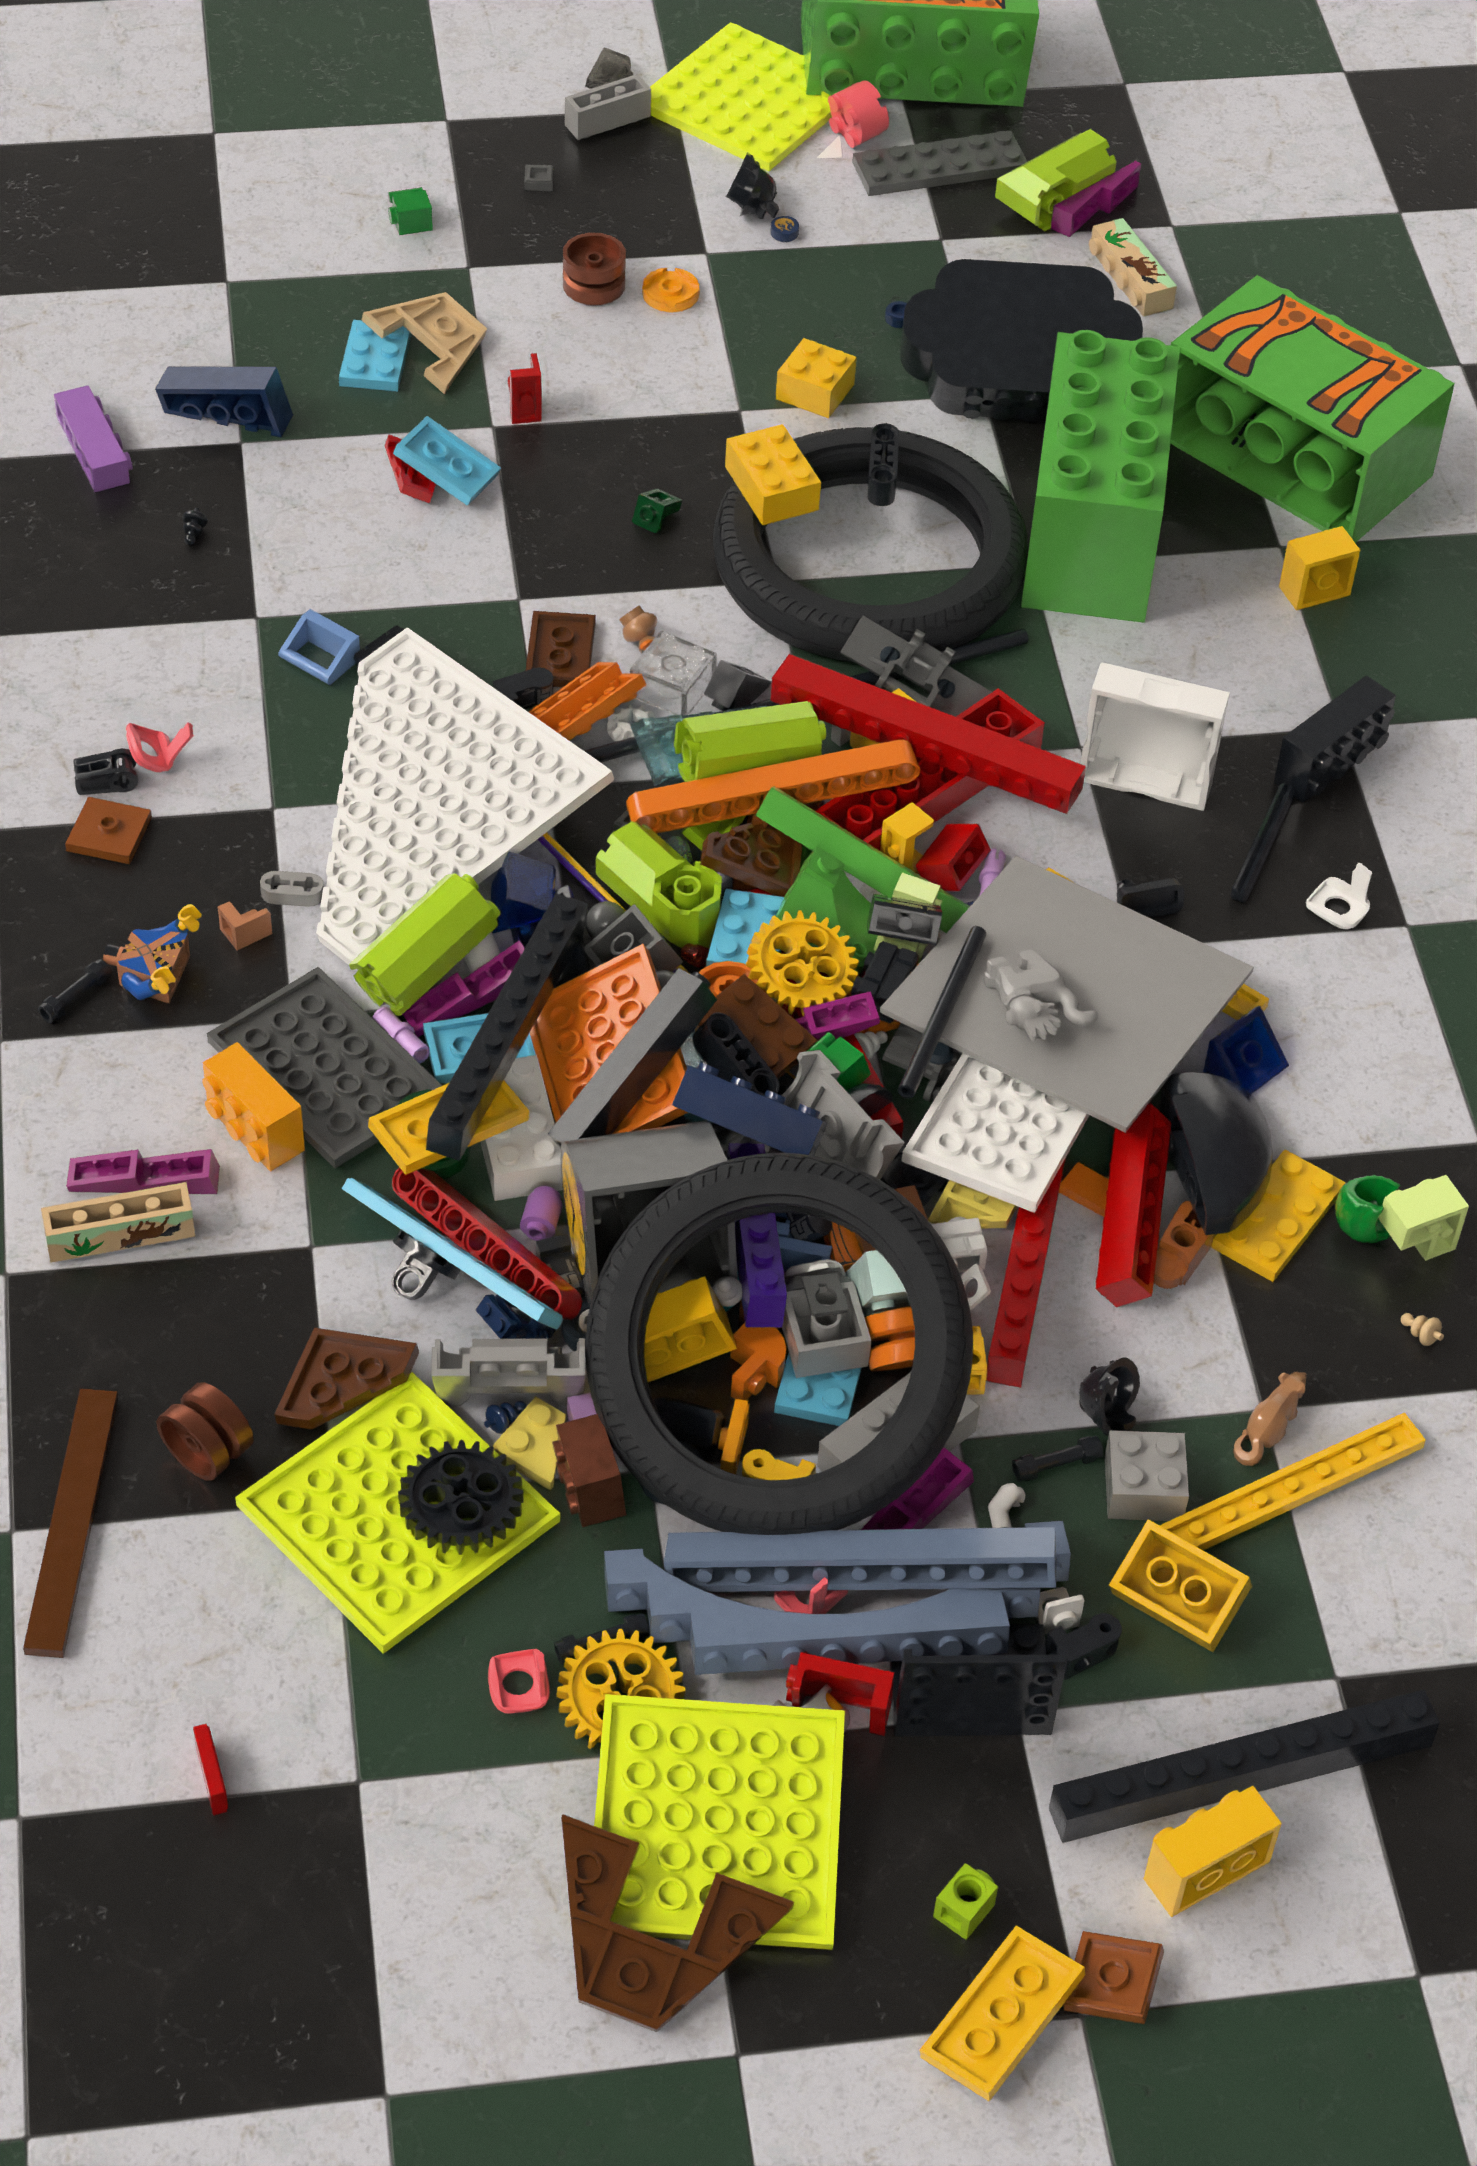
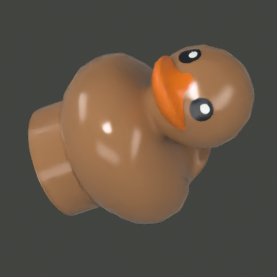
[619,605,660,657]

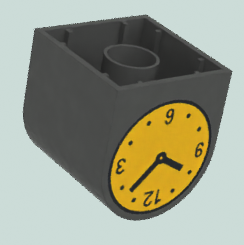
[560,1121,738,1308]

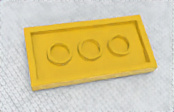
[368,1080,529,1175]
[1211,1149,1346,1282]
[920,1926,1085,2102]

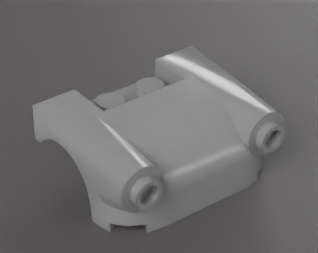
[752,1050,905,1180]
[431,1338,585,1407]

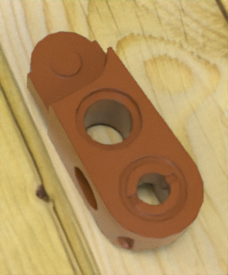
[1154,1201,1217,1289]

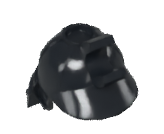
[726,152,779,219]
[1079,1357,1140,1436]

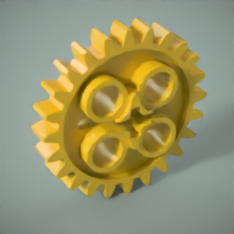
[746,910,859,1016]
[556,1629,686,1749]

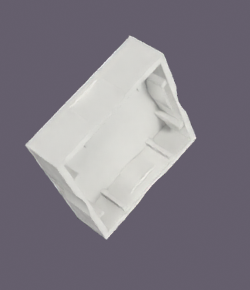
[1080,662,1230,811]

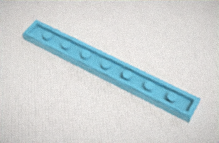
[342,1178,563,1330]

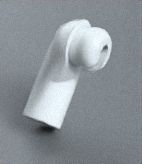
[988,1483,1025,1528]

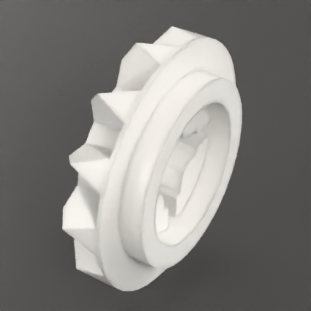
[607,704,658,741]

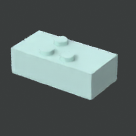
[845,1250,911,1316]

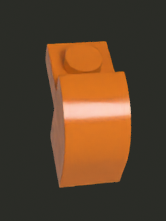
[730,1323,786,1400]

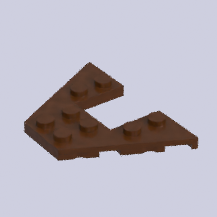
[561,1814,794,2032]

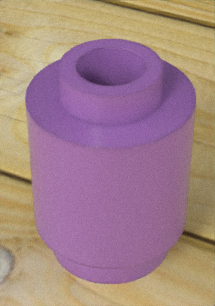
[520,1186,563,1241]

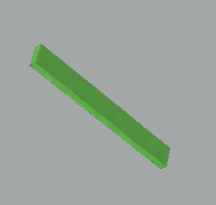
[755,786,970,933]

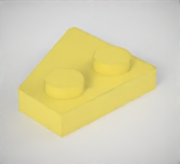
[493,1396,566,1491]

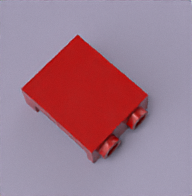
[786,1652,894,1736]

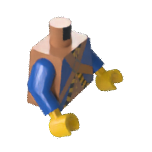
[103,904,202,1004]

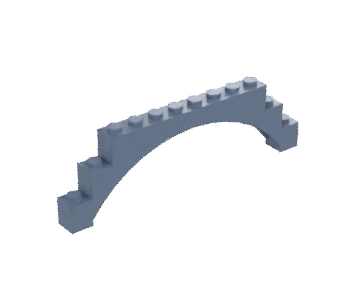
[604,1521,1071,1675]

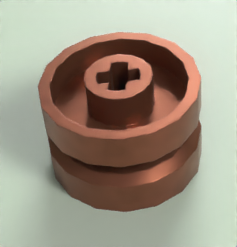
[563,233,626,305]
[156,1382,254,1480]

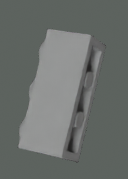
[565,74,651,140]

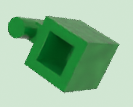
[388,187,433,235]
[797,1032,871,1090]

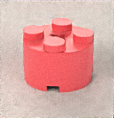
[828,80,889,148]

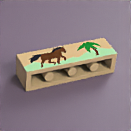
[1089,218,1177,317]
[41,1182,195,1263]

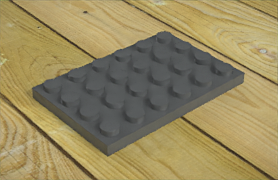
[207,967,442,1169]

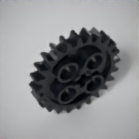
[398,1440,523,1555]

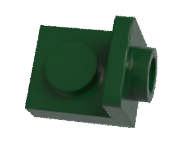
[632,488,682,533]

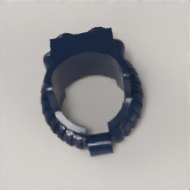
[476,1294,556,1340]

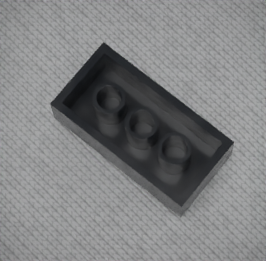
[1274,675,1396,803]

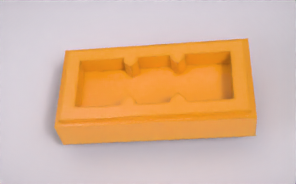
[718,1399,750,1475]

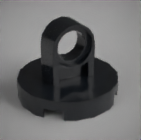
[392,1229,461,1300]

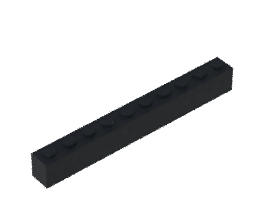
[426,893,588,1161]
[1049,1690,1440,1843]

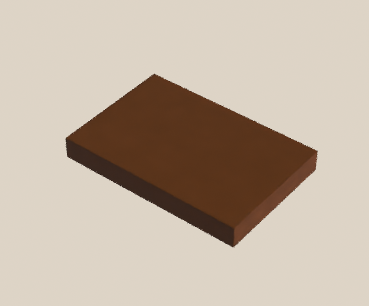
[525,611,596,687]

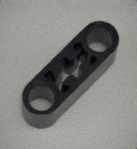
[867,423,899,506]
[693,1012,780,1096]

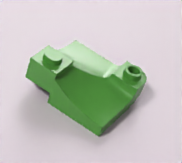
[776,846,878,974]

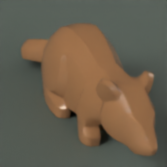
[1233,1372,1307,1466]

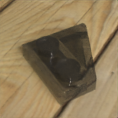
[585,47,633,89]

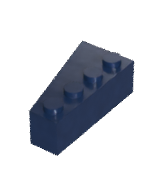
[155,366,293,437]
[672,1062,828,1156]

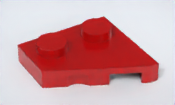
[384,434,436,503]

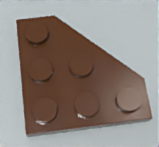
[700,821,802,897]
[274,1327,419,1429]

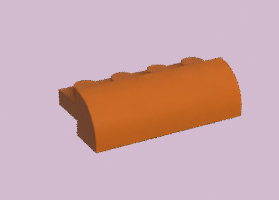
[529,662,647,741]

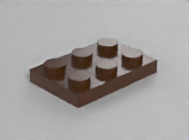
[698,974,818,1079]

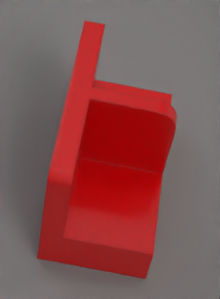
[508,353,542,424]

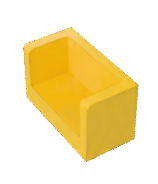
[880,802,934,874]

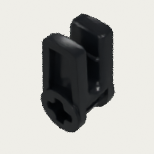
[73,748,138,795]

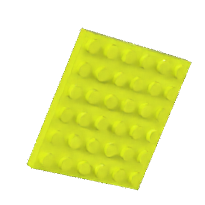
[650,22,832,171]
[235,1372,560,1654]
[594,1694,845,1950]

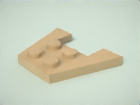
[362,292,487,394]

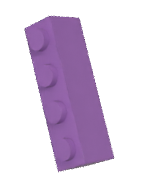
[54,385,133,492]

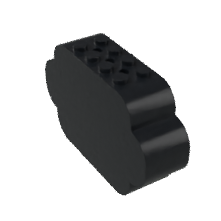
[900,259,1143,422]

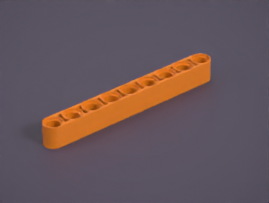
[626,740,920,834]

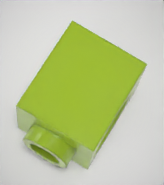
[933,1863,998,1940]

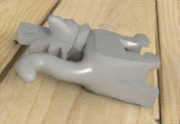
[984,949,1098,1041]

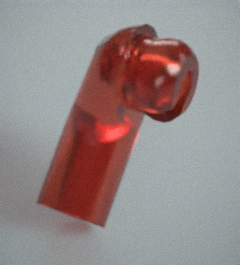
[681,943,710,969]

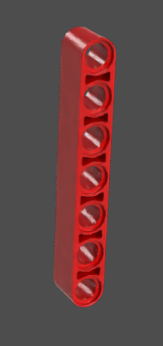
[392,1167,582,1320]

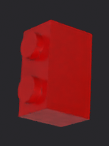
[915,824,991,891]

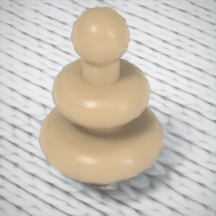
[1400,1313,1444,1346]

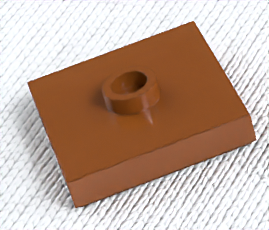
[65,797,152,864]
[1063,1931,1164,2024]

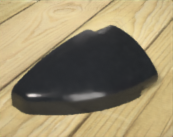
[1160,1072,1273,1235]

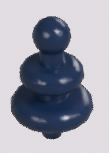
[484,1401,527,1434]

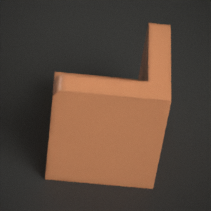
[218,901,272,950]

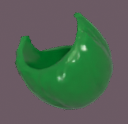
[1335,1175,1400,1243]

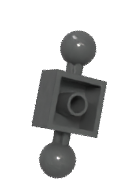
[584,901,683,989]

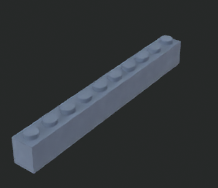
[664,1527,1057,1592]

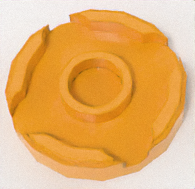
[642,268,700,312]

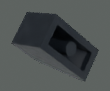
[704,660,771,712]

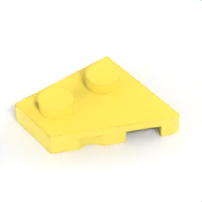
[928,1180,1018,1229]

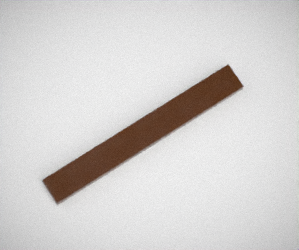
[23,1389,118,1658]

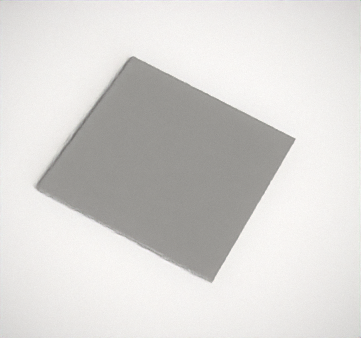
[880,856,1254,1133]

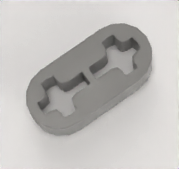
[260,871,324,907]

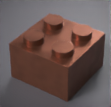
[552,1414,626,1527]

